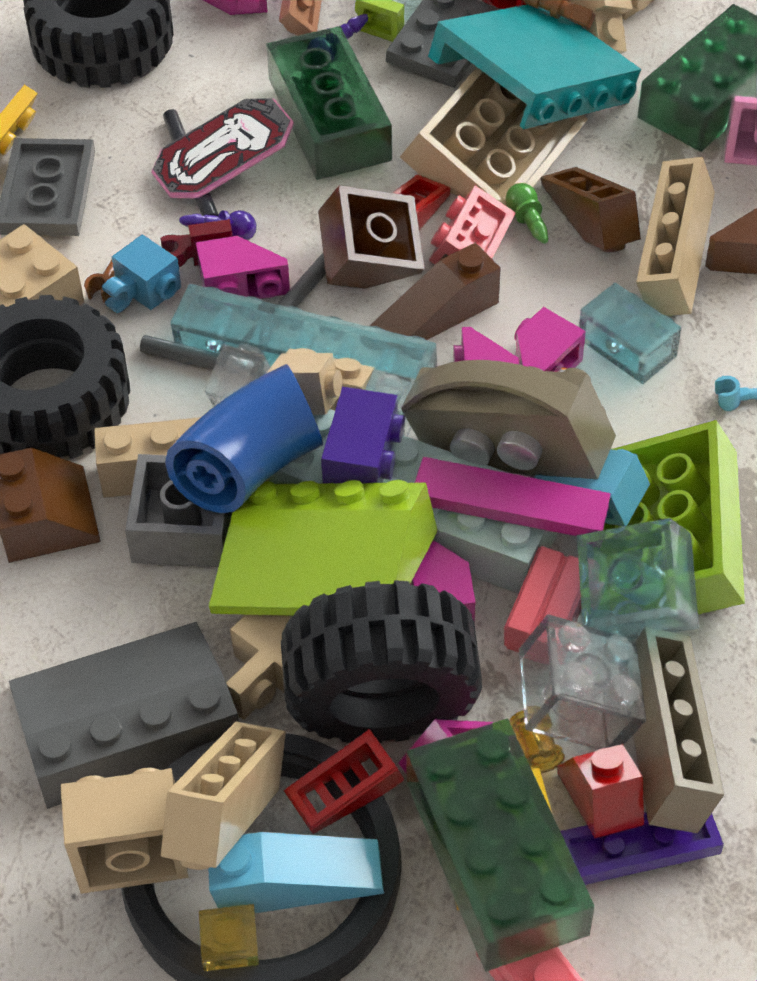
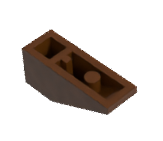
[540,167,641,252]
[370,242,501,357]

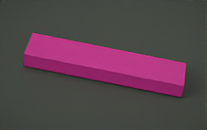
[415,457,611,541]

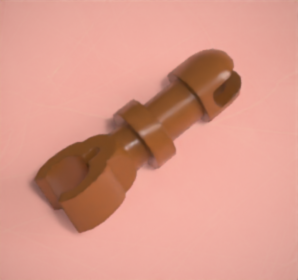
[523,0,596,29]

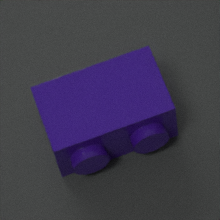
[321,386,405,483]

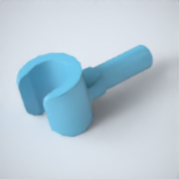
[715,376,757,411]

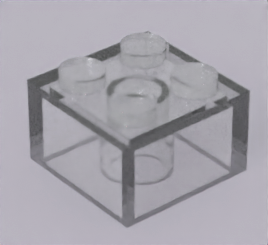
[519,614,646,750]

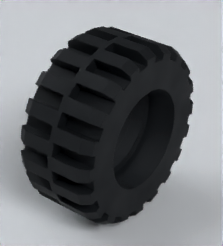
[23,0,174,88]
[0,295,131,460]
[281,580,482,743]

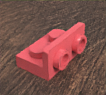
[429,185,516,264]

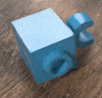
[102,234,181,313]

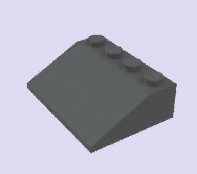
[9,622,239,809]

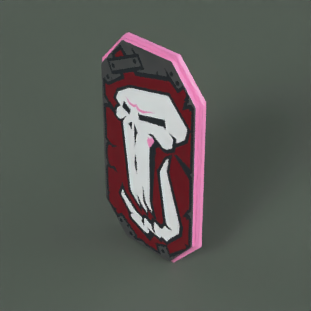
[151,98,294,198]

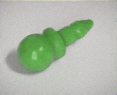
[505,183,549,244]

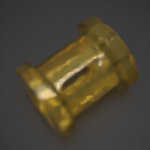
[507,707,565,774]

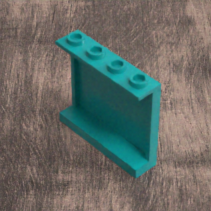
[428,5,641,130]

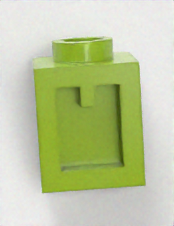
[355,0,404,42]

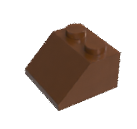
[318,185,425,289]
[0,448,101,563]

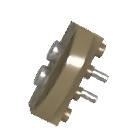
[401,360,616,479]

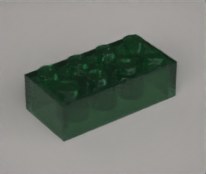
[637,4,757,152]
[266,26,392,180]
[406,718,595,972]

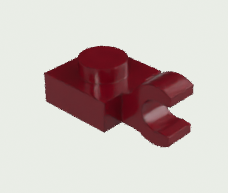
[160,219,233,267]

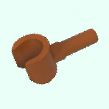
[84,259,115,303]

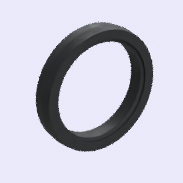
[121,733,402,981]

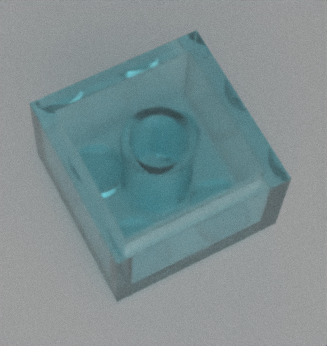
[577,518,699,643]

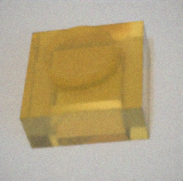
[199,904,259,971]

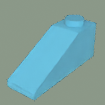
[208,832,384,918]

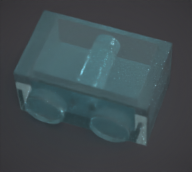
[579,282,682,384]

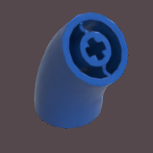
[165,364,324,513]

